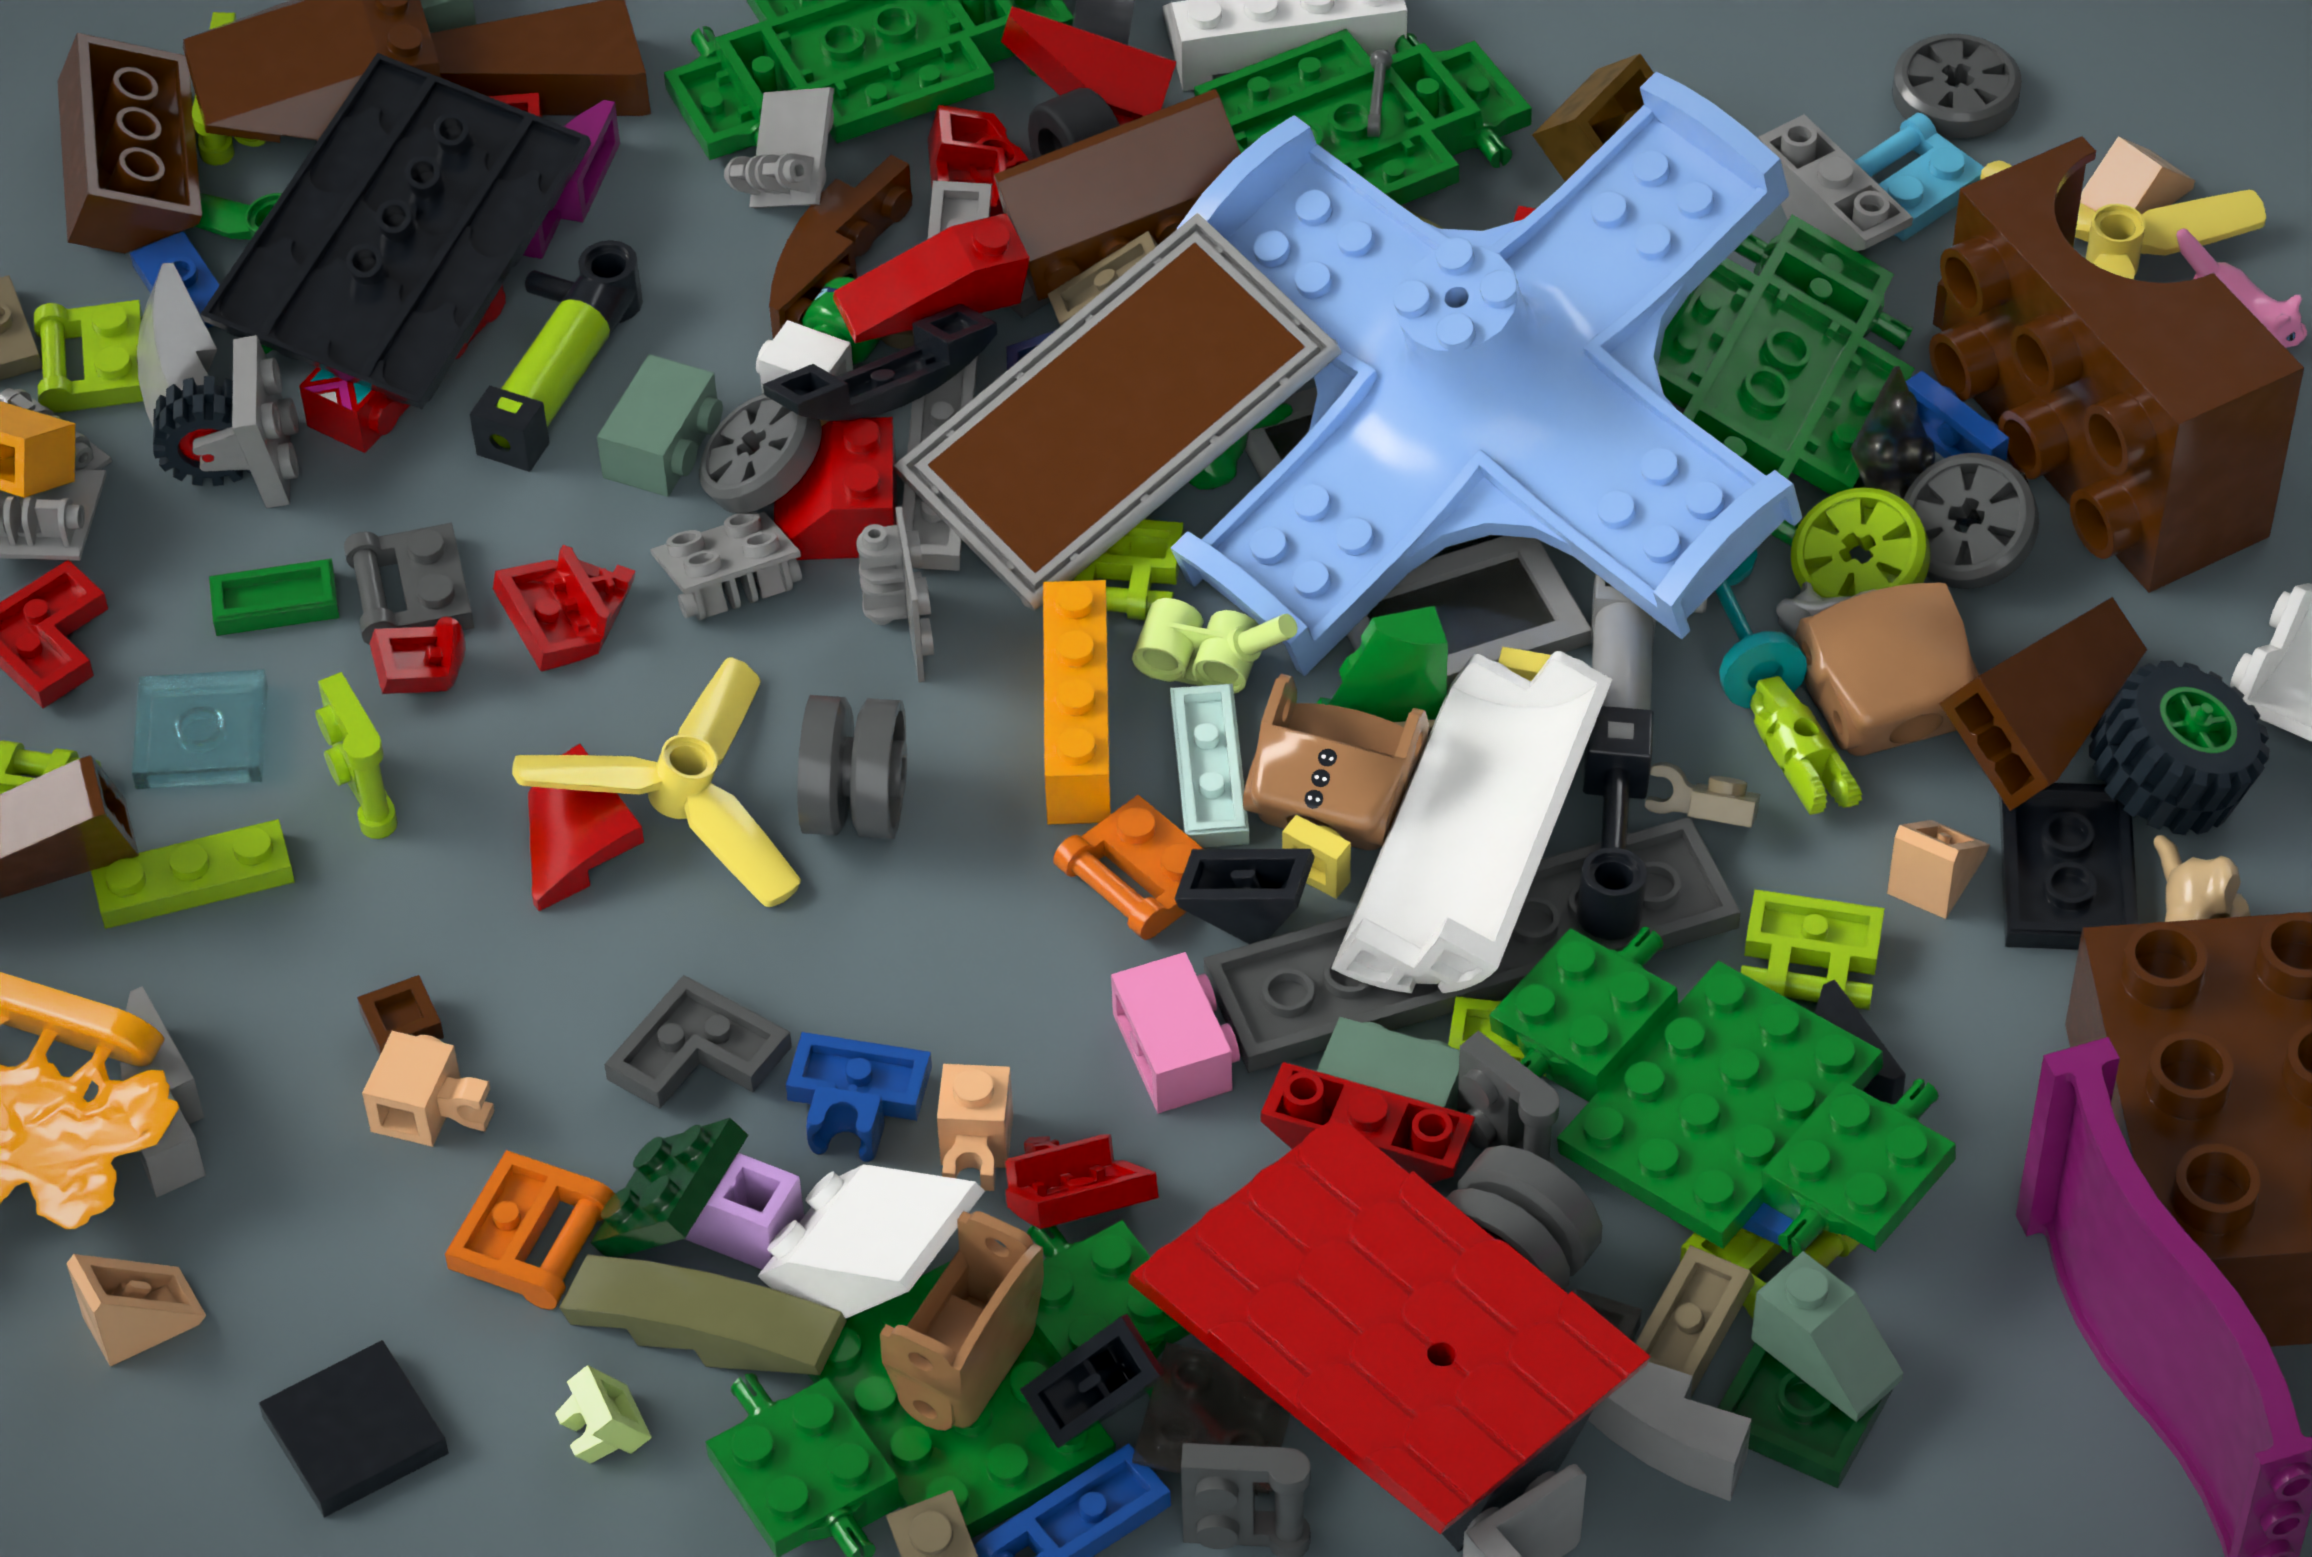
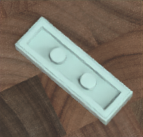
[1170,683,1249,848]

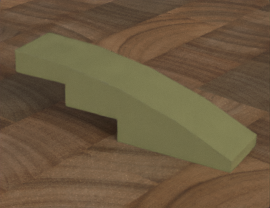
[559,1255,847,1375]

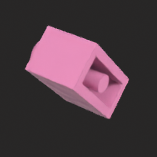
[1111,952,1240,1114]

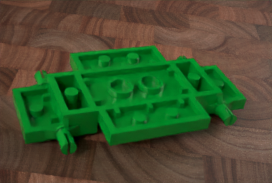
[664,0,1073,161]
[1194,29,1532,205]
[1657,214,1915,547]
[1489,927,1956,1257]
[705,1220,1191,1557]

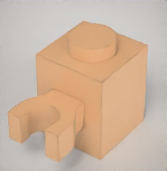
[362,1031,495,1147]
[937,1064,1013,1191]

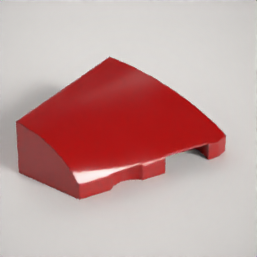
[927,105,1029,217]
[528,744,644,911]

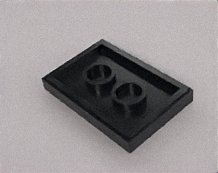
[1999,783,2138,950]

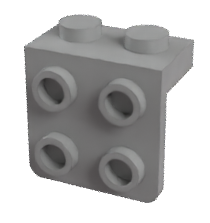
[1463,1464,1587,1557]

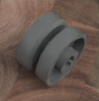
[797,695,907,839]
[1446,1145,1603,1291]

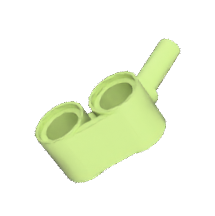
[1132,598,1298,693]

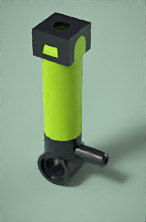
[470,240,643,472]

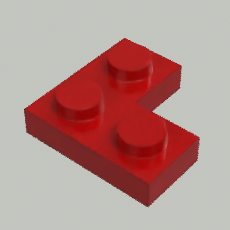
[0,560,108,708]

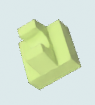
[555,1365,652,1464]

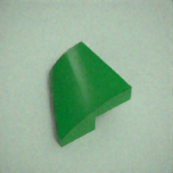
[1316,606,1448,722]

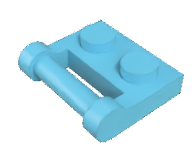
[1853,113,1984,242]

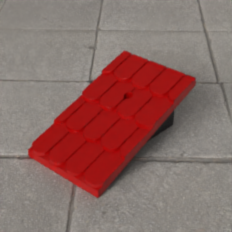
[1128,1117,1651,1552]

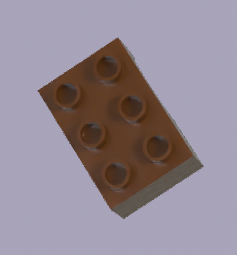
[1929,136,2304,593]
[2065,912,2312,1347]

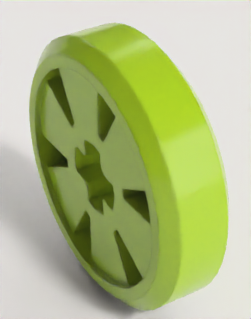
[1791,488,1931,598]

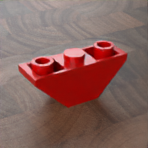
[1260,1062,1475,1184]

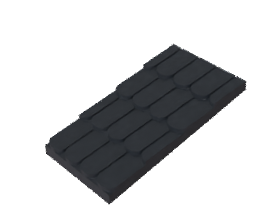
[200,53,591,409]

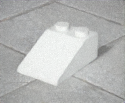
[758,1164,985,1318]

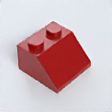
[774,417,897,560]

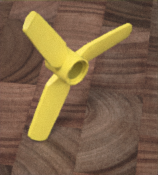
[1980,160,2266,279]
[512,657,801,907]

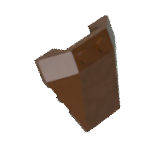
[183,0,441,143]

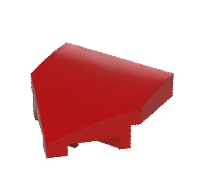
[492,545,636,672]
[1005,1134,1159,1229]

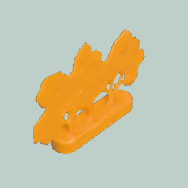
[0,972,179,1229]

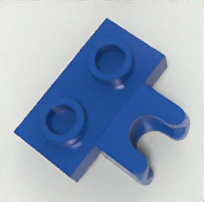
[786,1032,932,1162]

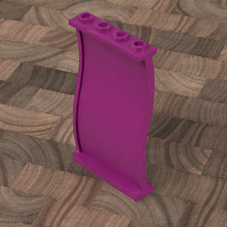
[2016,1037,2312,1557]

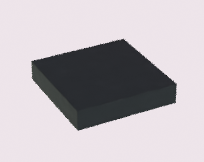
[259,1340,449,1518]

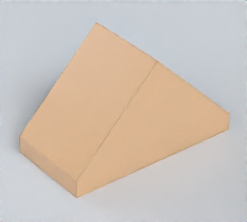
[2080,136,2195,214]
[1887,820,1990,919]
[66,1254,206,1367]

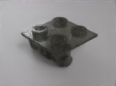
[1850,366,1935,500]
[1132,1342,1291,1496]

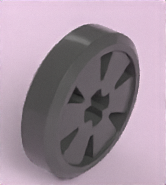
[1892,34,2022,138]
[699,394,822,513]
[1904,453,2039,589]

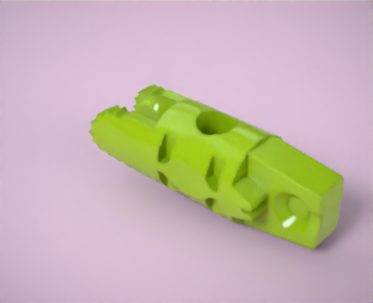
[1750,676,1862,815]

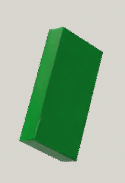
[209,558,340,636]

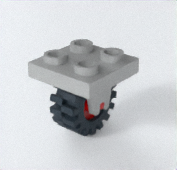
[153,335,299,508]

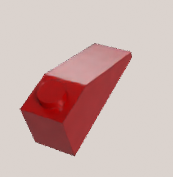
[1001,6,1176,125]
[833,213,1030,343]

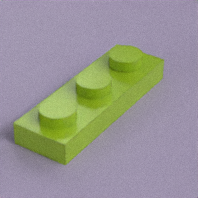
[91,819,295,929]

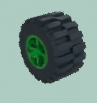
[2089,660,2270,835]

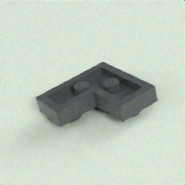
[604,975,792,1109]

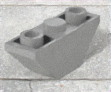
[1757,114,1913,251]

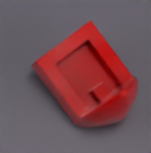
[369,616,466,694]

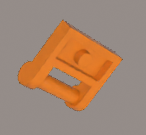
[1053,795,1203,940]
[445,1150,615,1310]

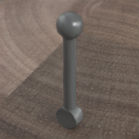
[1367,49,1393,138]

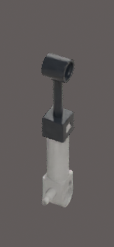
[1576,573,1707,940]

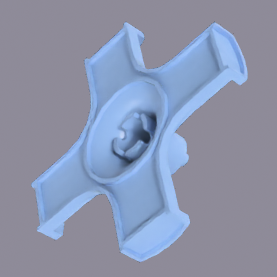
[1171,72,1803,676]

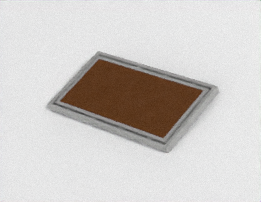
[893,212,1341,611]

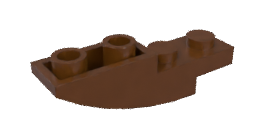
[769,155,913,339]

